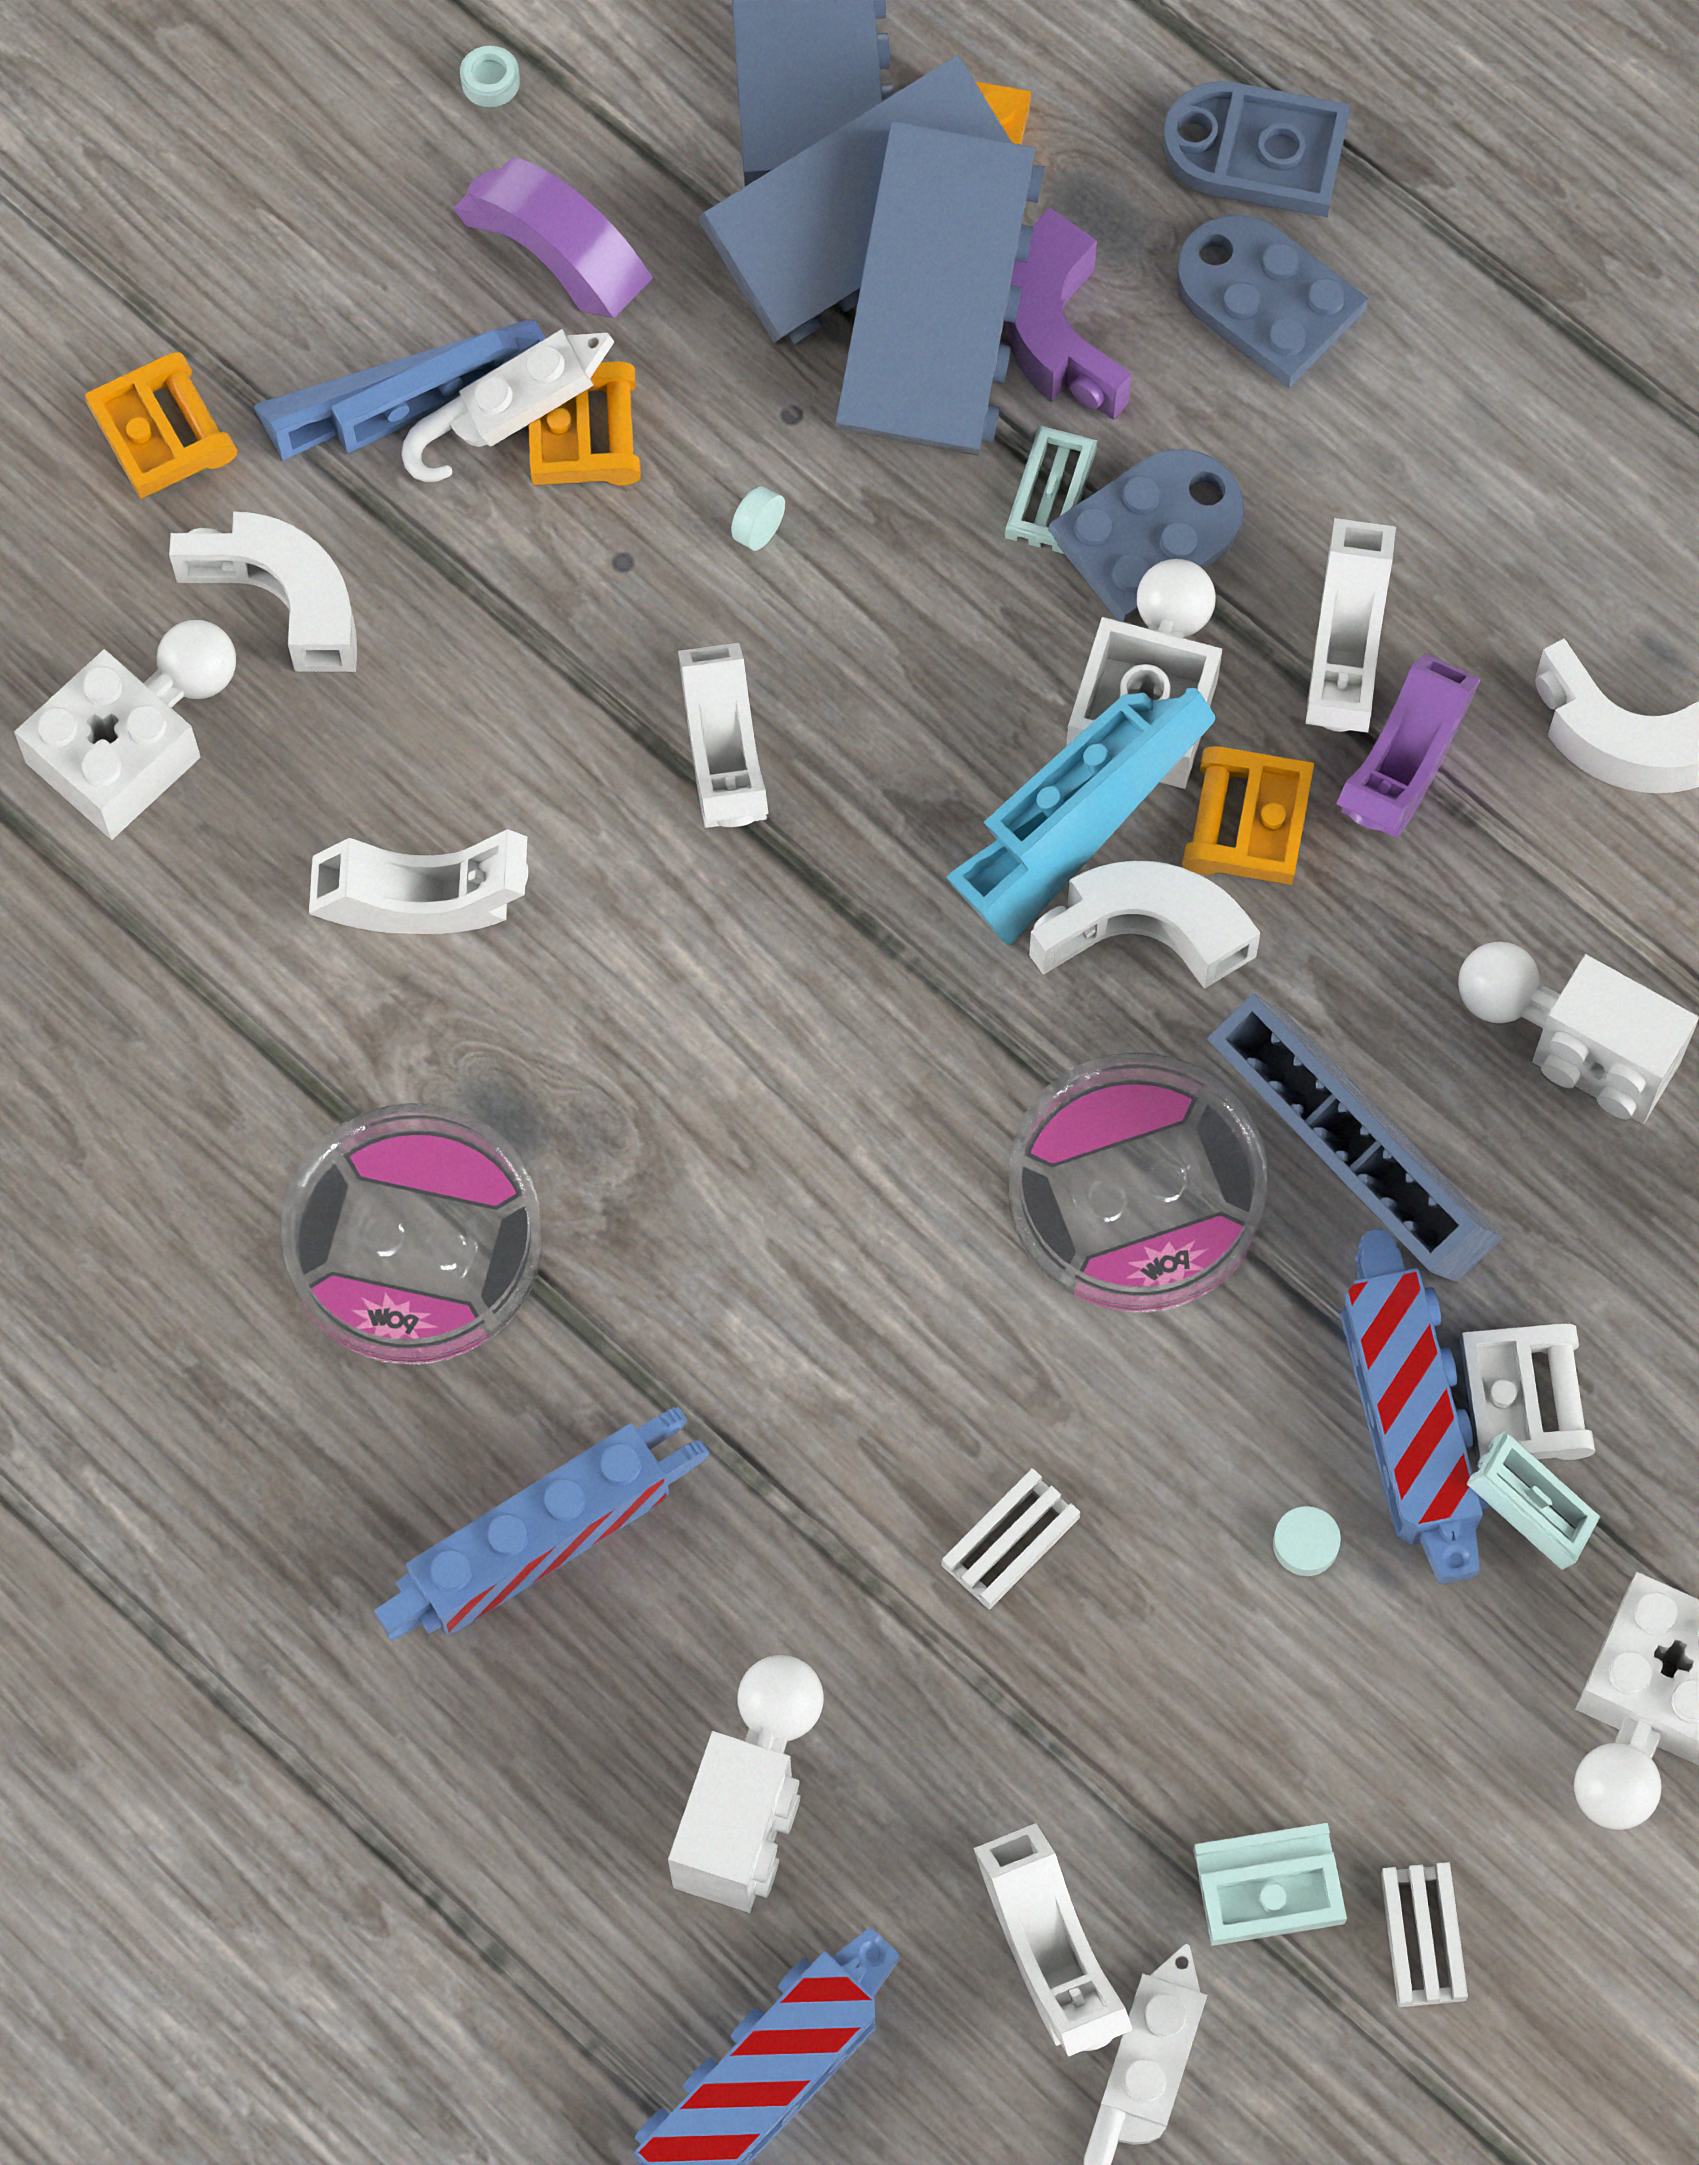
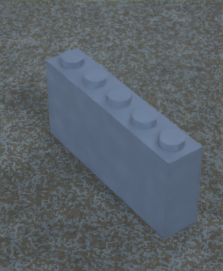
[732,0,893,187]
[698,54,1012,344]
[836,121,1045,456]
[1207,993,1504,1283]

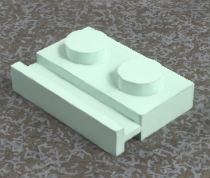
[1193,1823,1347,1946]

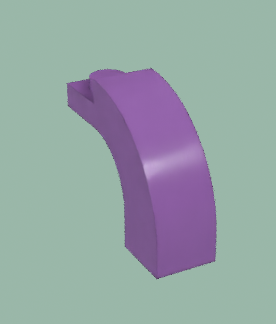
[453,157,653,319]
[1007,208,1131,420]
[1336,653,1481,838]

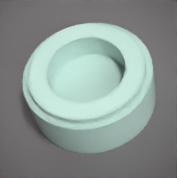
[460,46,520,107]
[731,486,785,551]
[1273,1506,1341,1576]

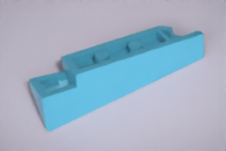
[946,688,1215,945]

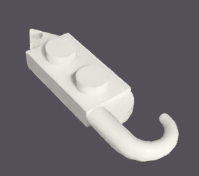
[402,329,614,482]
[1083,1944,1208,2165]

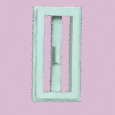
[1005,425,1097,554]
[1467,1431,1600,1570]

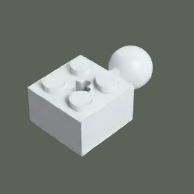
[1066,559,1222,789]
[14,620,236,840]
[1458,942,1699,1125]
[1574,1572,1699,1830]
[668,1655,824,1913]

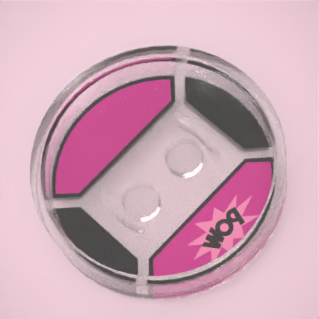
[1008,1052,1268,1312]
[280,1103,543,1364]

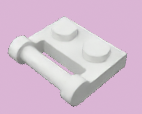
[1460,1324,1595,1464]

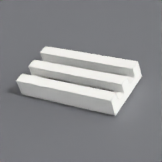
[941,1468,1080,1610]
[1380,1862,1468,2007]

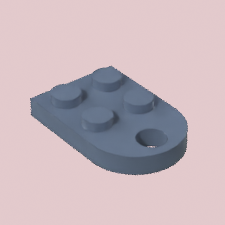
[1163,81,1351,218]
[1177,215,1368,388]
[1048,449,1244,623]

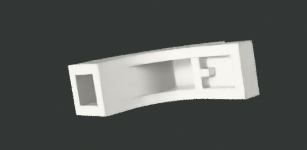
[169,511,357,672]
[1306,518,1396,733]
[1535,639,1699,793]
[678,643,769,828]
[309,829,528,934]
[1029,861,1260,989]
[973,1823,1132,2057]

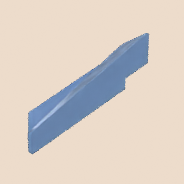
[254,319,546,461]

